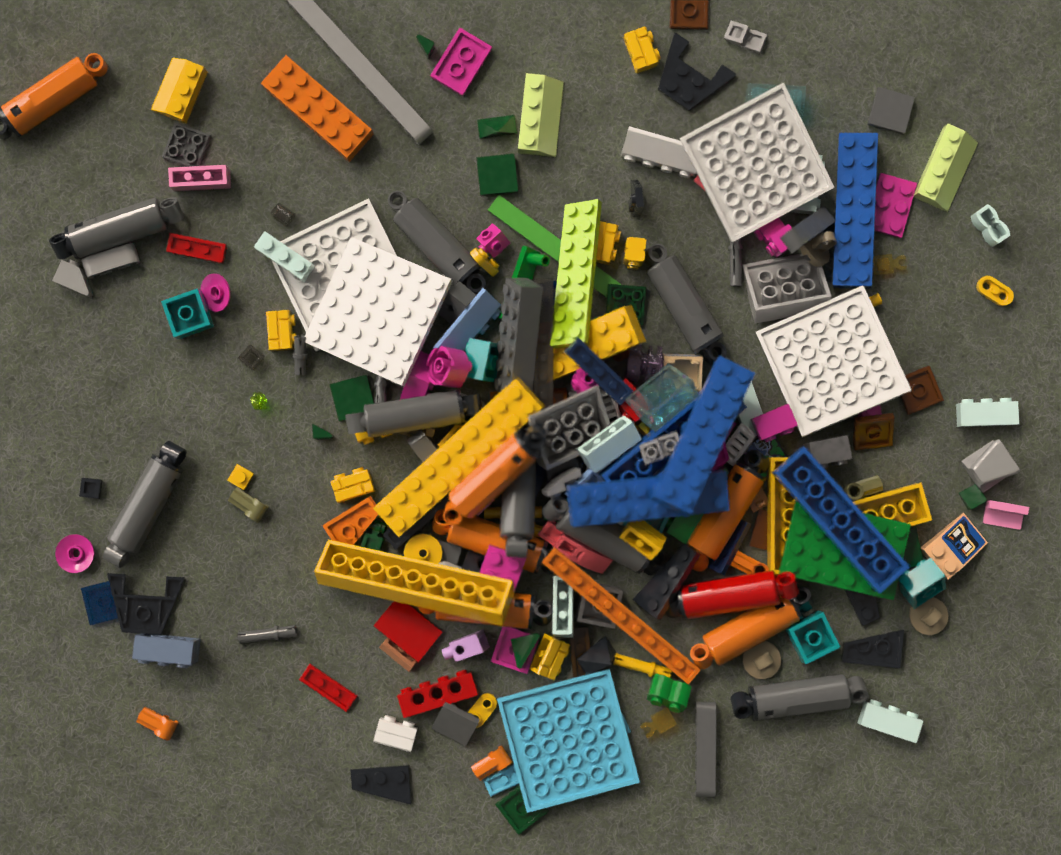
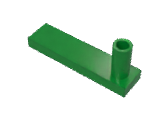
[499,246,550,319]

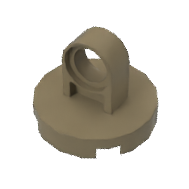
[800,231,837,267]
[909,597,949,635]
[742,641,781,679]

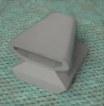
[961,440,1020,493]

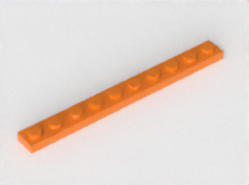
[542,547,701,685]

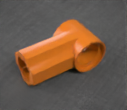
[730,551,769,574]
[136,706,179,740]
[471,745,513,781]

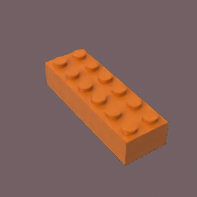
[261,55,374,162]

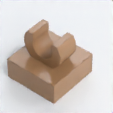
[749,487,768,513]

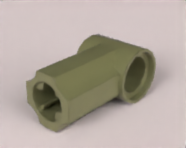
[843,475,883,500]
[228,487,269,523]

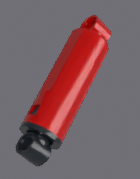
[665,570,799,620]

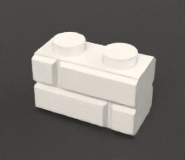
[373,715,418,752]

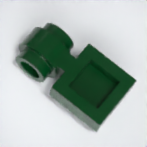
[361,518,388,551]

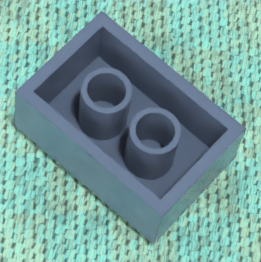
[132,633,201,668]

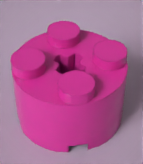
[427,346,472,388]

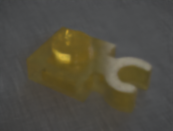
[873,254,907,275]
[640,707,677,738]

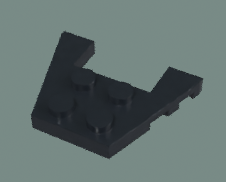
[658,32,736,111]
[107,573,184,634]

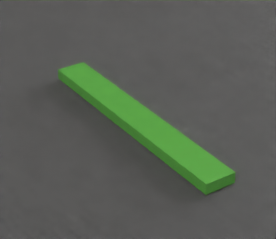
[488,195,622,298]

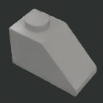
[52,259,93,298]

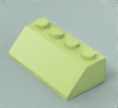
[518,73,564,157]
[913,124,978,212]

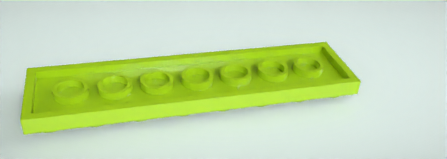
[550,199,602,348]

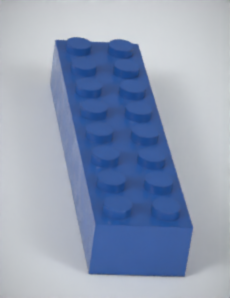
[833,133,878,289]
[651,356,755,517]
[598,390,747,481]
[772,447,909,593]
[566,470,729,527]

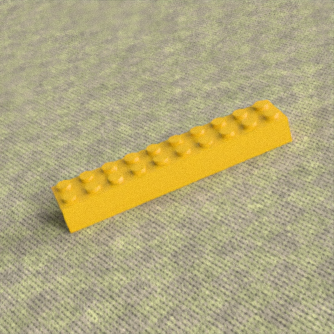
[373,377,545,537]
[314,540,514,626]

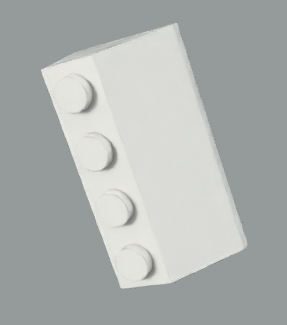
[621,126,696,178]

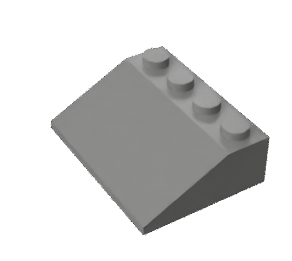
[742,254,832,324]
[528,386,611,470]

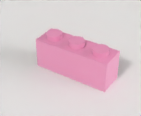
[168,165,231,191]

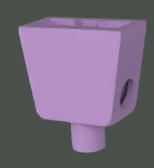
[442,629,490,661]

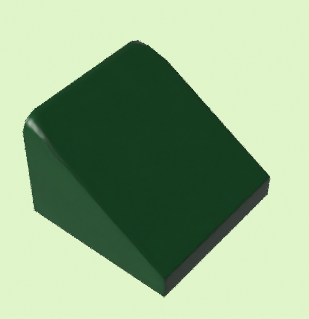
[416,34,435,59]
[312,424,334,440]
[958,484,987,510]

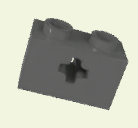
[438,281,476,325]

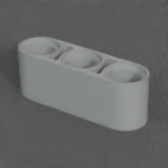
[82,243,140,279]

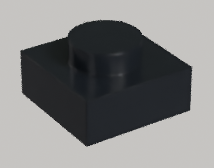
[79,478,102,499]

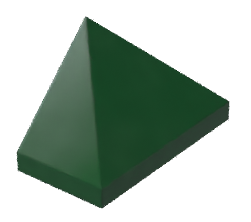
[477,115,517,139]
[511,632,540,669]

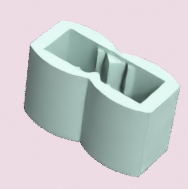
[971,204,1010,247]

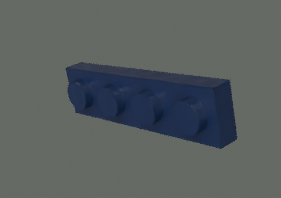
[564,338,633,405]

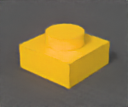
[227,464,254,490]

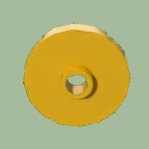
[404,534,442,564]

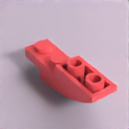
[538,520,613,574]

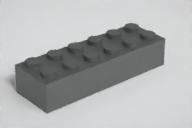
[494,278,543,393]

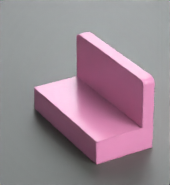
[983,500,1029,530]

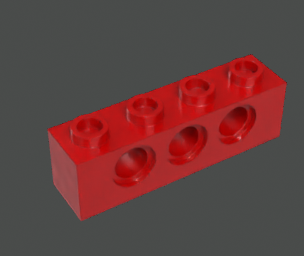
[397,669,478,718]

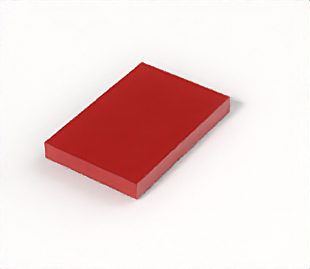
[373,601,442,663]

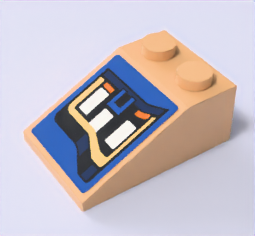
[920,513,988,579]

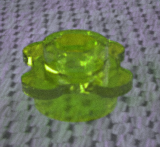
[250,392,267,410]

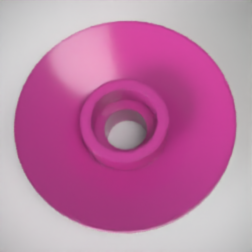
[201,273,231,312]
[55,534,94,573]

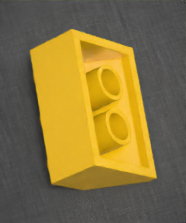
[151,58,208,124]

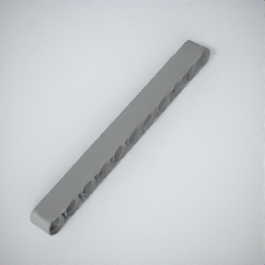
[287,0,433,145]

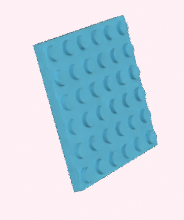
[497,668,640,813]

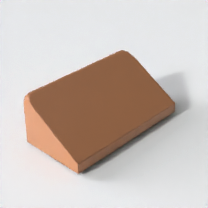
[379,638,417,672]

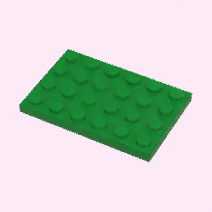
[778,501,911,600]

